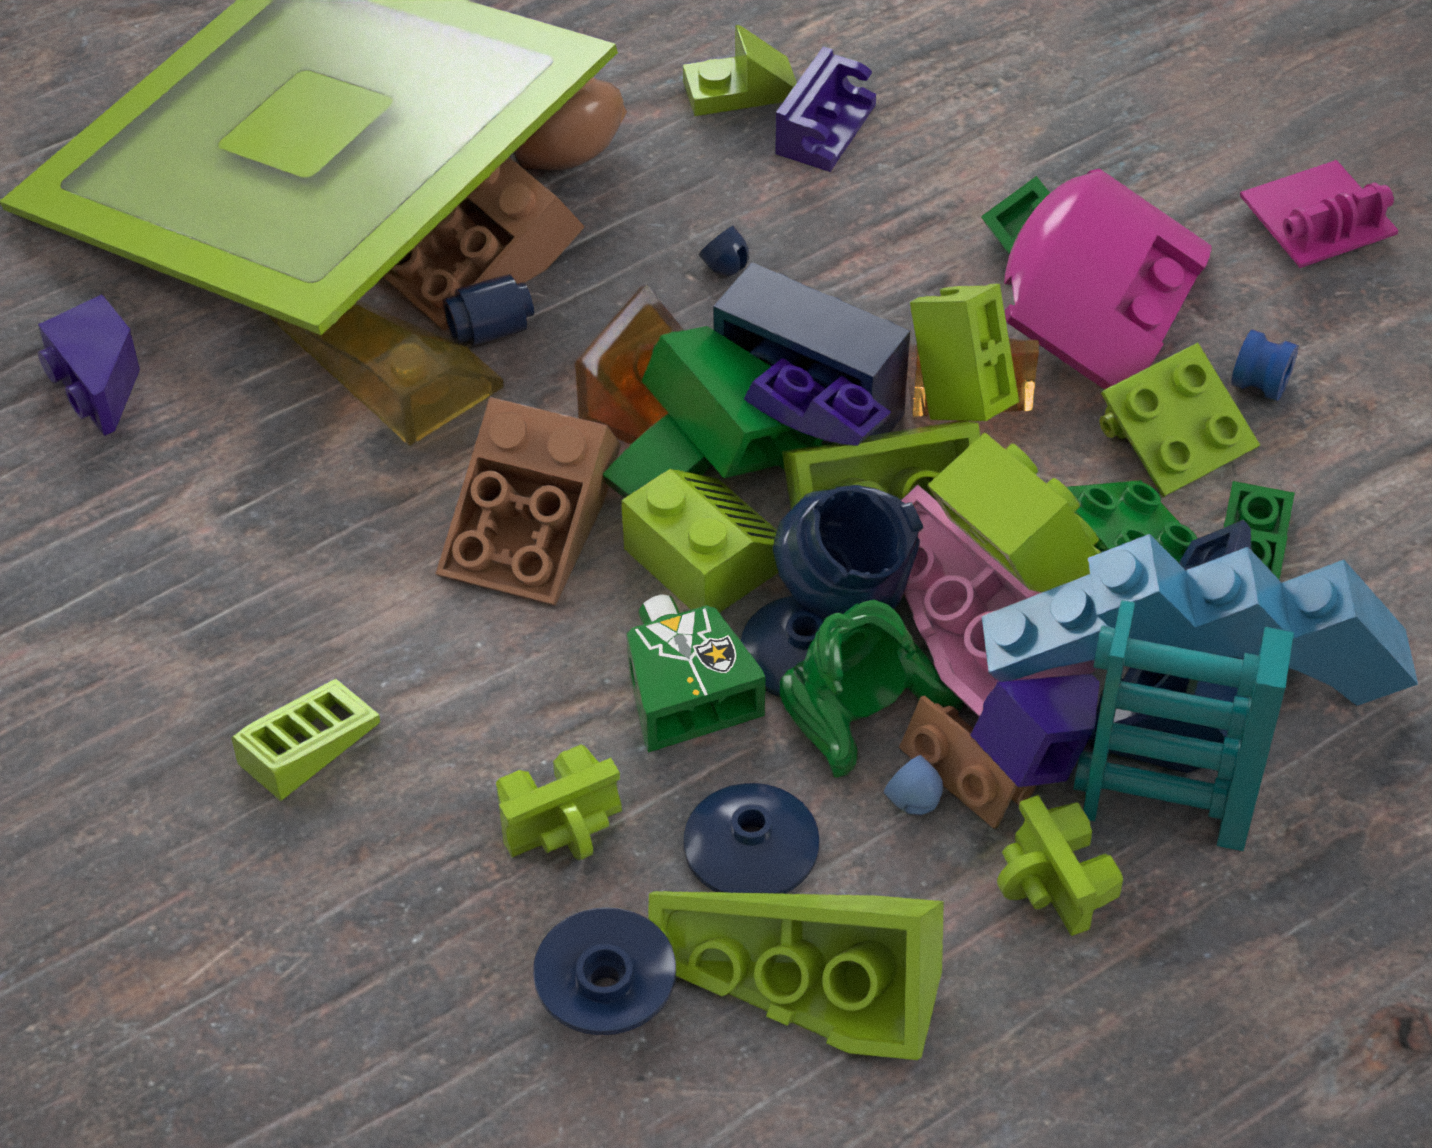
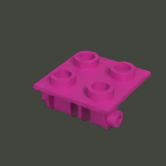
[1240,160,1399,268]

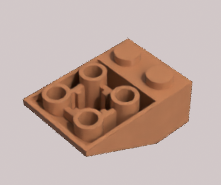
[383,157,585,331]
[435,397,621,606]

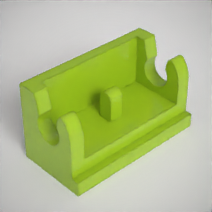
[910,284,1019,421]

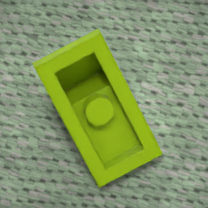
[683,25,797,116]

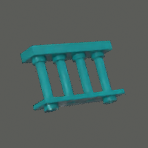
[1073,600,1294,851]

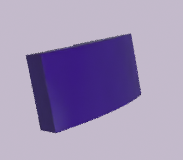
[744,358,891,446]

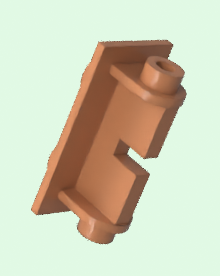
[899,696,1036,829]

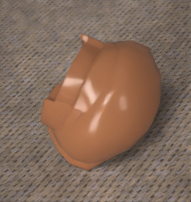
[514,77,627,170]

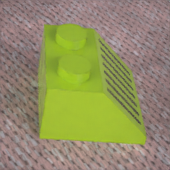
[621,469,778,613]

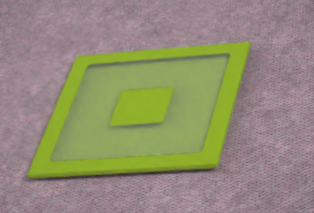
[0,0,618,335]

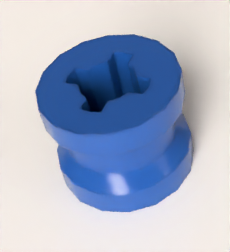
[1231,329,1299,401]

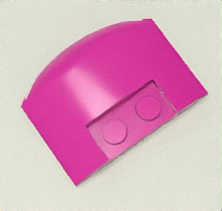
[1004,168,1212,390]

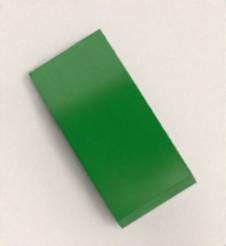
[603,413,712,498]
[1223,481,1295,580]

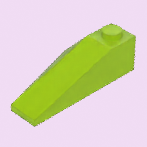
[648,891,944,1060]

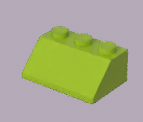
[782,421,980,509]

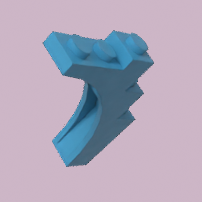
[981,534,1418,706]

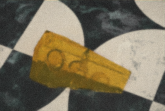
[268,301,504,446]

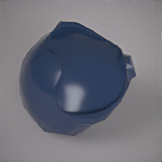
[773,485,924,619]

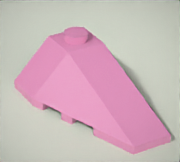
[901,485,1097,717]

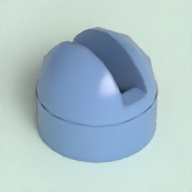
[884,755,943,816]

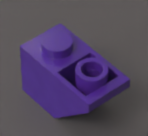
[38,294,140,436]
[970,674,1100,787]

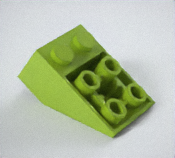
[927,432,1101,592]

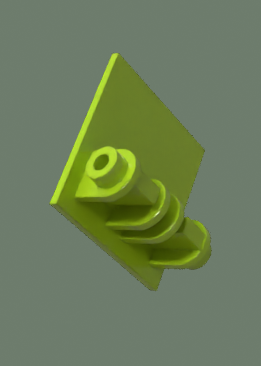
[1099,342,1260,497]

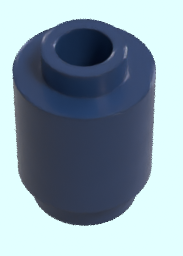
[443,274,534,346]

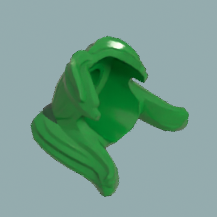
[780,600,965,778]

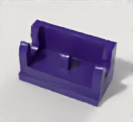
[775,46,876,172]

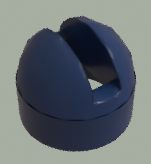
[698,225,749,277]

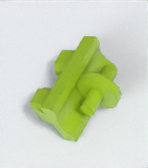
[496,744,622,861]
[996,795,1123,936]

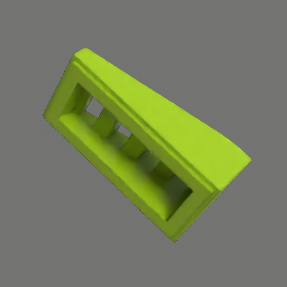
[231,678,381,801]

